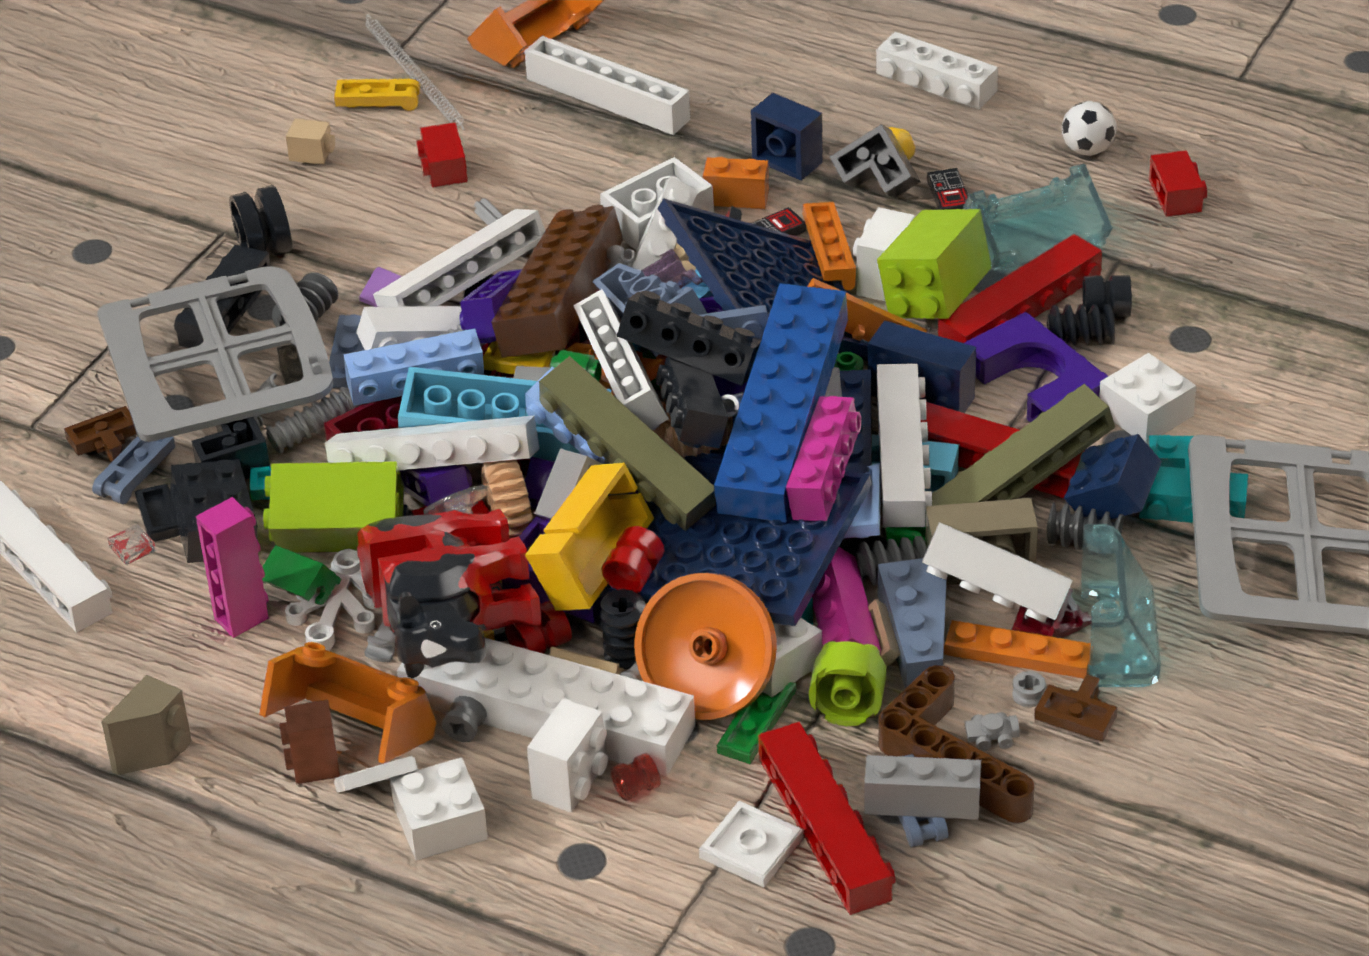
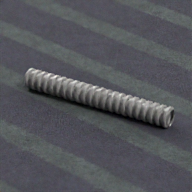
[266,324,463,454]

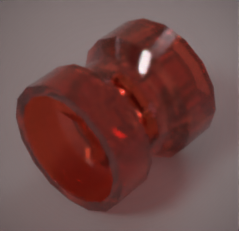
[610,753,661,801]

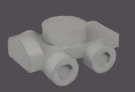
[965,712,1020,751]

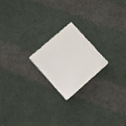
[334,756,418,793]
[699,801,804,887]

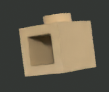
[286,119,335,164]

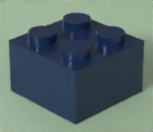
[751,92,823,181]
[1064,434,1162,520]

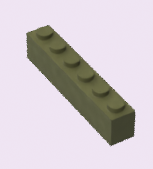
[539,356,716,531]
[925,384,1116,517]

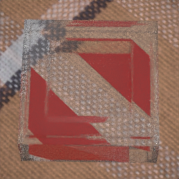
[107,524,156,565]

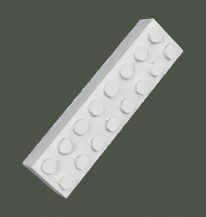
[397,638,695,776]

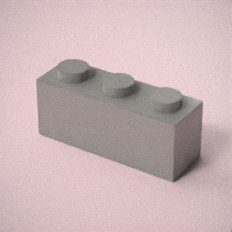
[864,755,981,819]

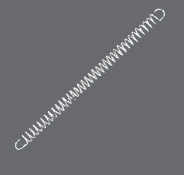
[366,14,465,130]

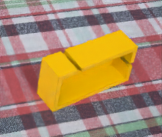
[525,463,654,611]

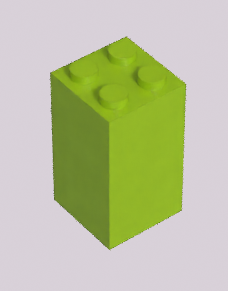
[877,209,992,319]
[263,461,404,553]

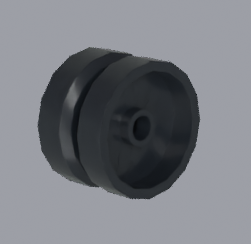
[229,185,292,255]

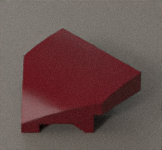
[1011,587,1093,638]

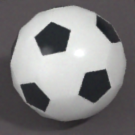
[1062,101,1116,156]

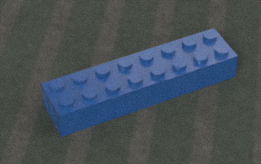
[714,283,848,523]

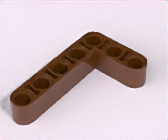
[878,665,1034,823]

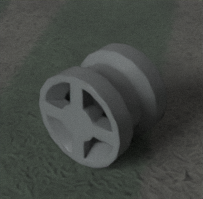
[442,696,487,742]

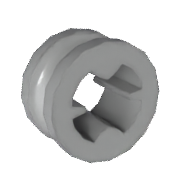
[1012,671,1046,707]

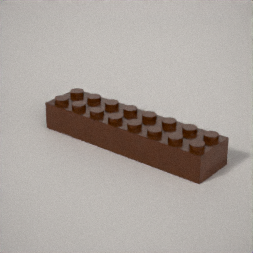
[491,204,623,358]

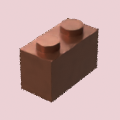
[279,700,340,784]

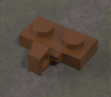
[64,406,137,463]
[1034,674,1117,742]

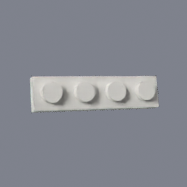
[630,176,698,280]

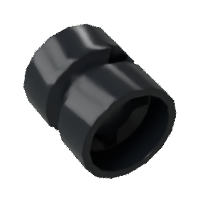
[1082,275,1132,317]

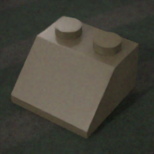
[101,675,192,775]

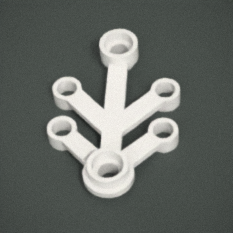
[285,549,376,651]

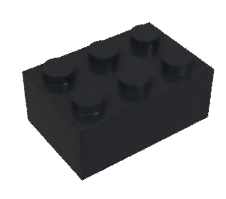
[170,459,258,563]

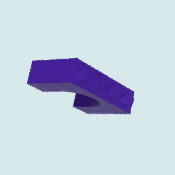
[964,312,1108,423]

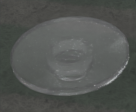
[423,485,490,515]

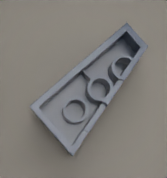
[592,263,707,357]
[878,558,947,689]

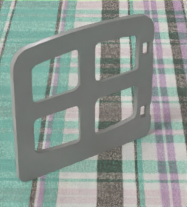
[97,266,334,442]
[1188,435,1369,635]

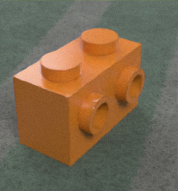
[703,157,769,209]

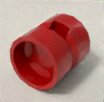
[601,526,665,593]
[505,600,572,654]

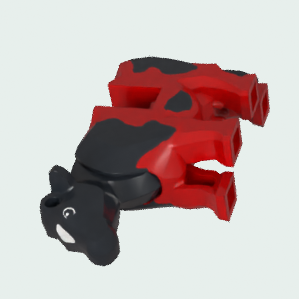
[357,509,541,678]

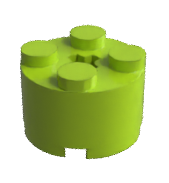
[809,641,886,726]

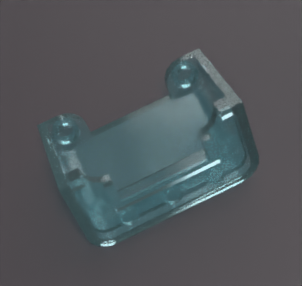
[963,163,1113,273]
[1080,524,1161,687]

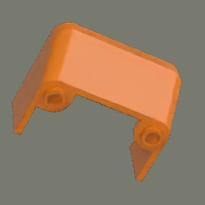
[467,0,605,68]
[259,642,437,764]

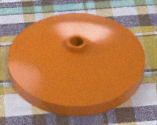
[635,573,777,720]

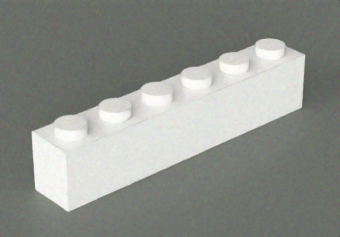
[525,36,690,135]
[373,209,545,307]
[573,289,669,430]
[877,364,932,527]
[325,415,539,470]
[0,481,113,633]

